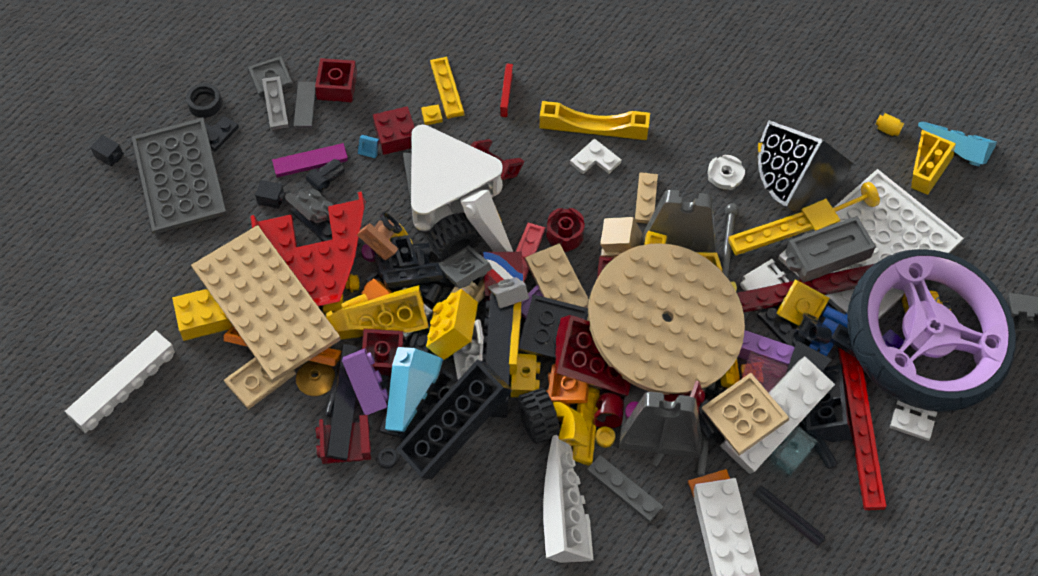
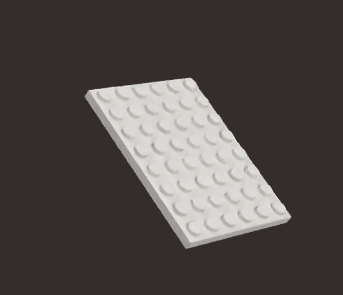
[778,169,964,319]

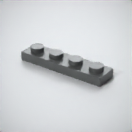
[587,455,663,523]

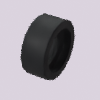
[186,83,222,118]

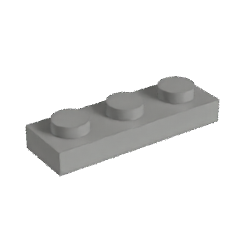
[262,76,288,130]

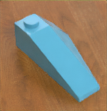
[918,122,997,166]
[385,347,443,432]

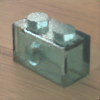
[771,427,817,477]

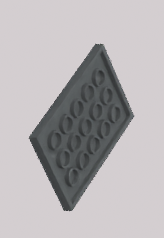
[132,118,227,234]

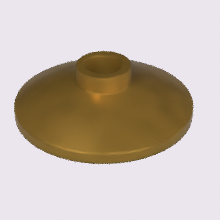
[296,361,335,396]

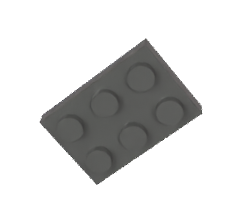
[439,245,492,289]

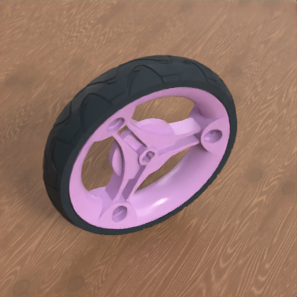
[847,249,1016,412]

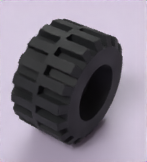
[427,212,480,261]
[518,388,560,444]

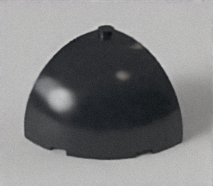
[758,120,853,212]

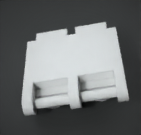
[740,259,789,291]

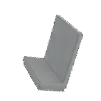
[488,277,529,308]

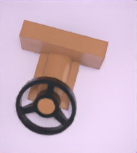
[357,212,402,260]

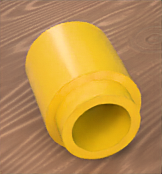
[875,113,904,137]

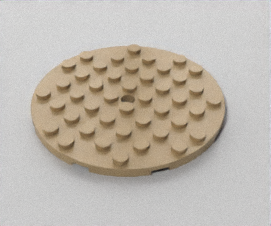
[588,243,745,395]

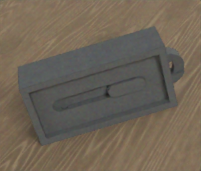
[785,216,876,283]

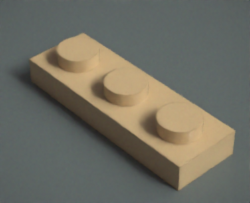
[635,173,658,224]

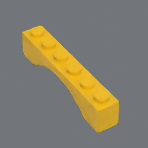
[539,101,650,140]

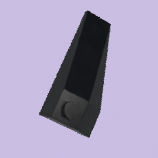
[806,364,852,442]
[398,367,458,440]

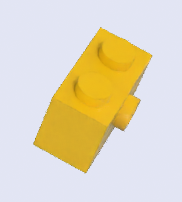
[511,354,540,397]

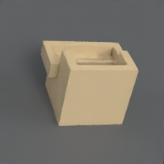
[600,217,642,258]

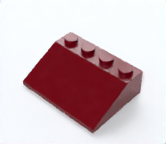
[555,315,631,396]

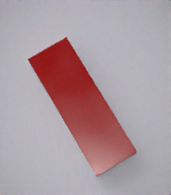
[500,64,513,117]

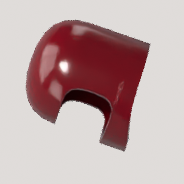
[593,393,624,428]

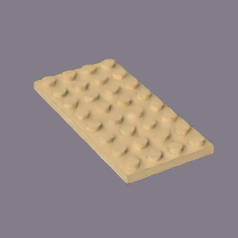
[191,225,341,382]

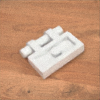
[890,400,937,441]

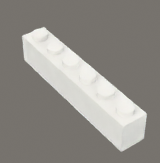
[65,330,175,433]

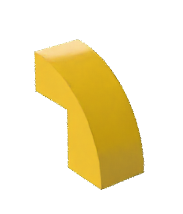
[553,401,588,446]

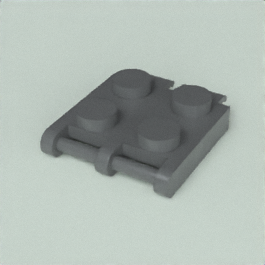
[285,188,333,223]

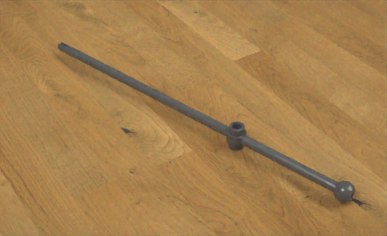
[697,203,739,477]

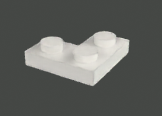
[570,139,621,174]

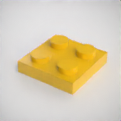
[777,279,830,326]

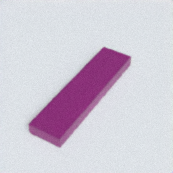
[272,143,348,178]

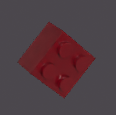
[315,58,357,102]
[373,106,415,155]
[362,329,403,376]

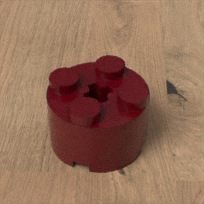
[546,208,585,252]

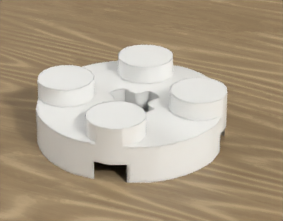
[708,155,745,190]

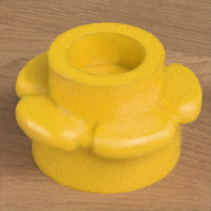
[346,274,359,293]

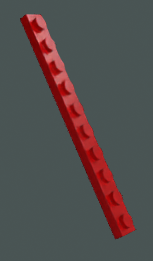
[838,347,886,510]

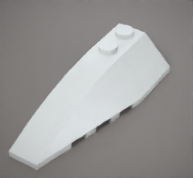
[543,435,593,563]

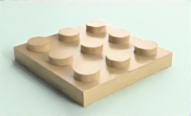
[702,373,789,456]

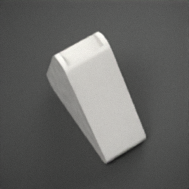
[411,125,503,231]

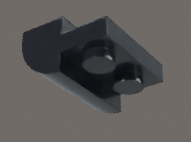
[371,235,419,279]

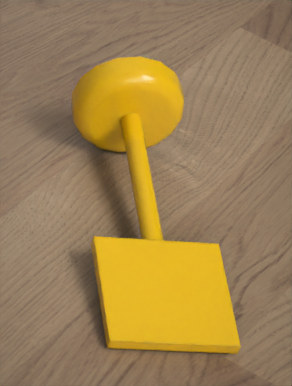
[802,182,880,231]

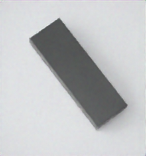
[293,82,316,129]

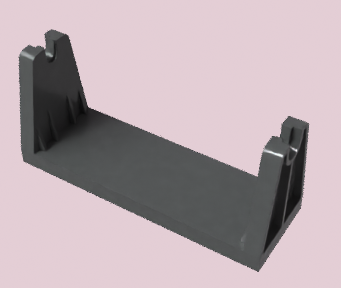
[619,190,717,458]

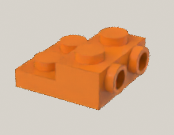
[546,365,590,407]

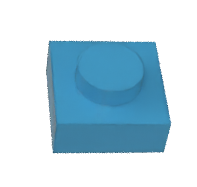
[358,135,379,158]

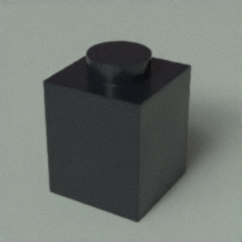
[90,135,123,167]
[255,180,286,209]

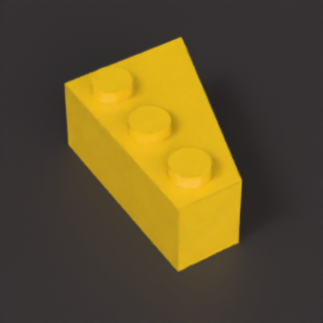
[911,130,956,195]

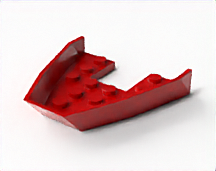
[250,191,366,306]

